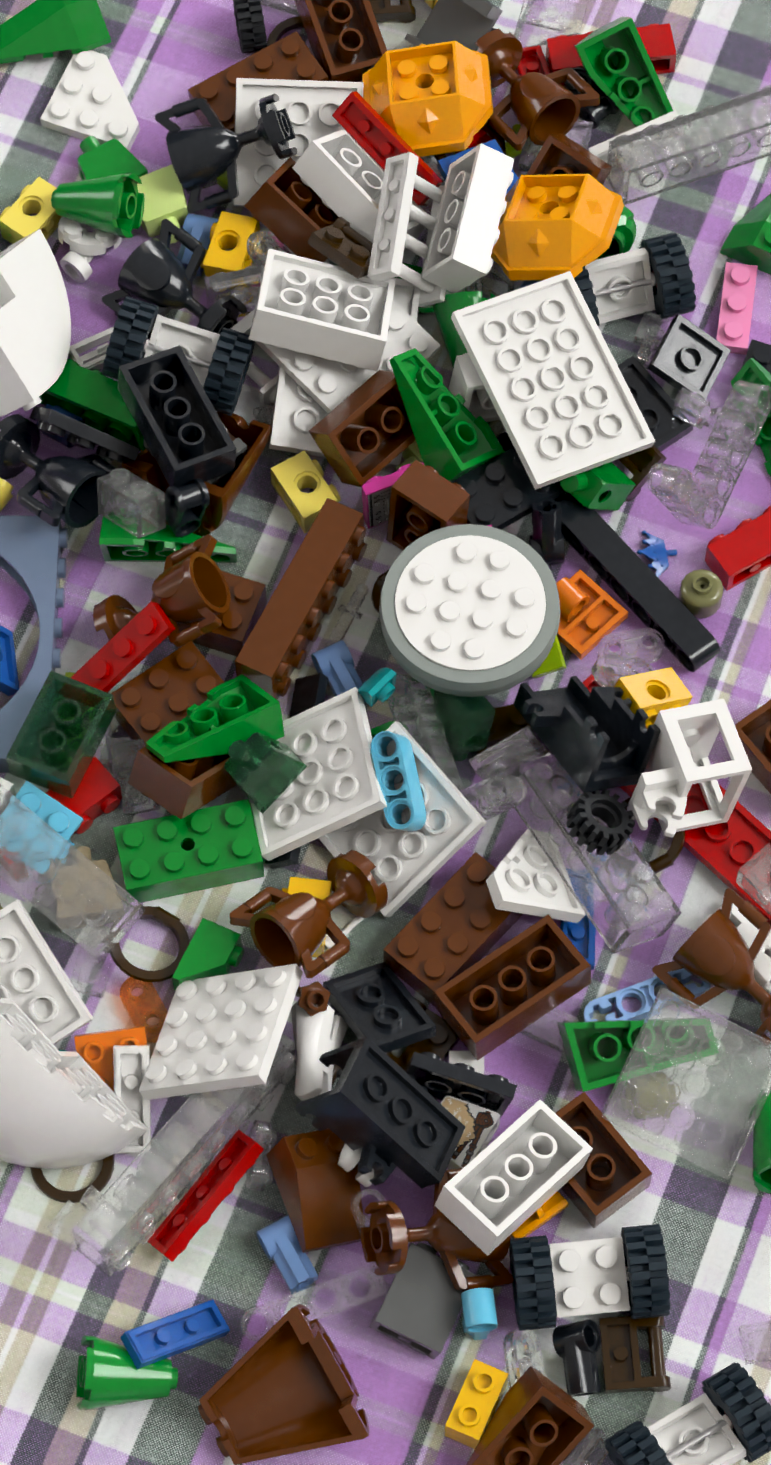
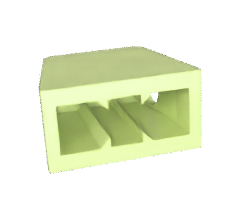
[137,164,188,244]

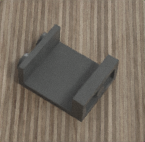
[404,0,503,51]
[369,1242,476,1359]

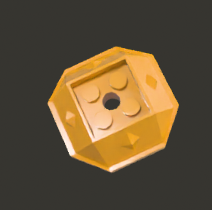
[362,41,493,157]
[491,174,624,281]

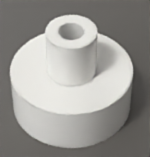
[60,251,93,283]

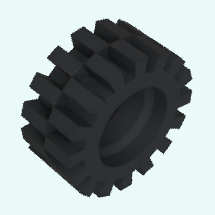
[233,0,267,54]
[566,789,635,855]

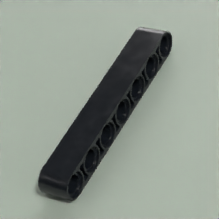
[556,493,720,672]

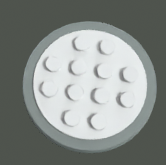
[379,524,560,697]

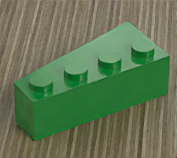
[39,359,146,452]
[557,1018,718,1092]

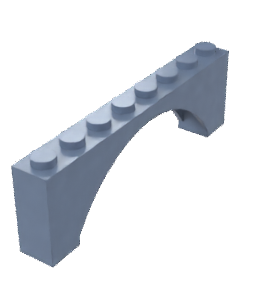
[0,515,68,773]

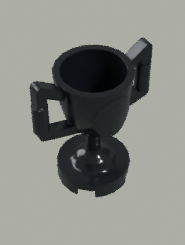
[155,93,297,213]
[102,219,247,334]
[0,414,132,528]

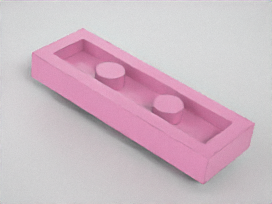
[716,262,758,355]

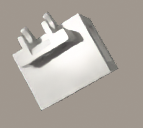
[627,699,752,838]

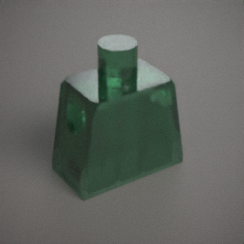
[434,690,495,761]
[224,732,307,814]

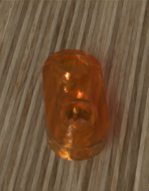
[120,977,168,1043]

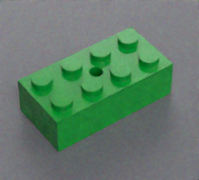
[113,799,264,905]

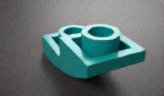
[358,668,397,707]

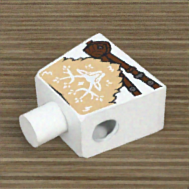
[441,1095,500,1169]

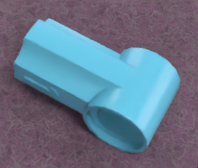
[461,1288,498,1340]

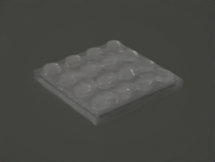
[600,988,771,1180]

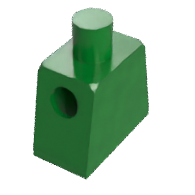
[77,136,148,180]
[559,462,636,510]

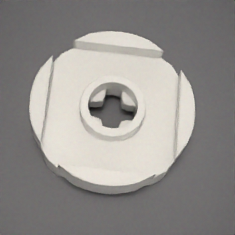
[58,217,122,256]

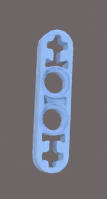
[583,968,711,1021]

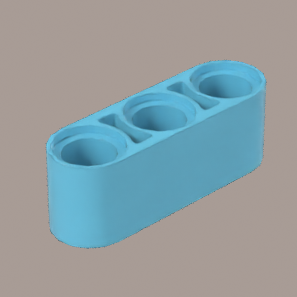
[371,731,427,832]

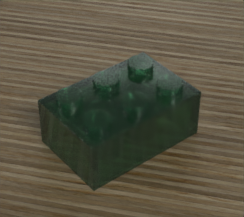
[6,671,116,798]

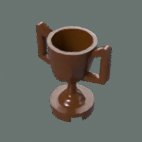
[475,29,600,151]
[93,534,231,647]
[230,850,388,979]
[652,888,771,1047]
[361,1168,514,1291]

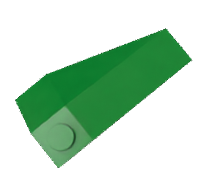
[0,0,111,64]
[575,16,683,132]
[720,194,771,275]
[390,348,505,482]
[145,674,285,763]

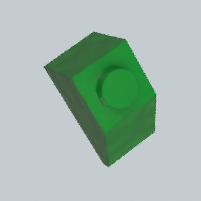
[172,918,245,990]

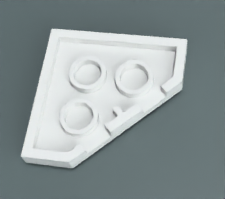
[40,50,140,151]
[486,828,586,923]

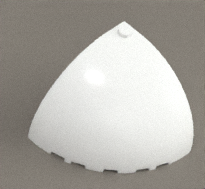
[0,229,71,417]
[0,998,148,1169]

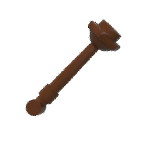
[295,981,330,1016]

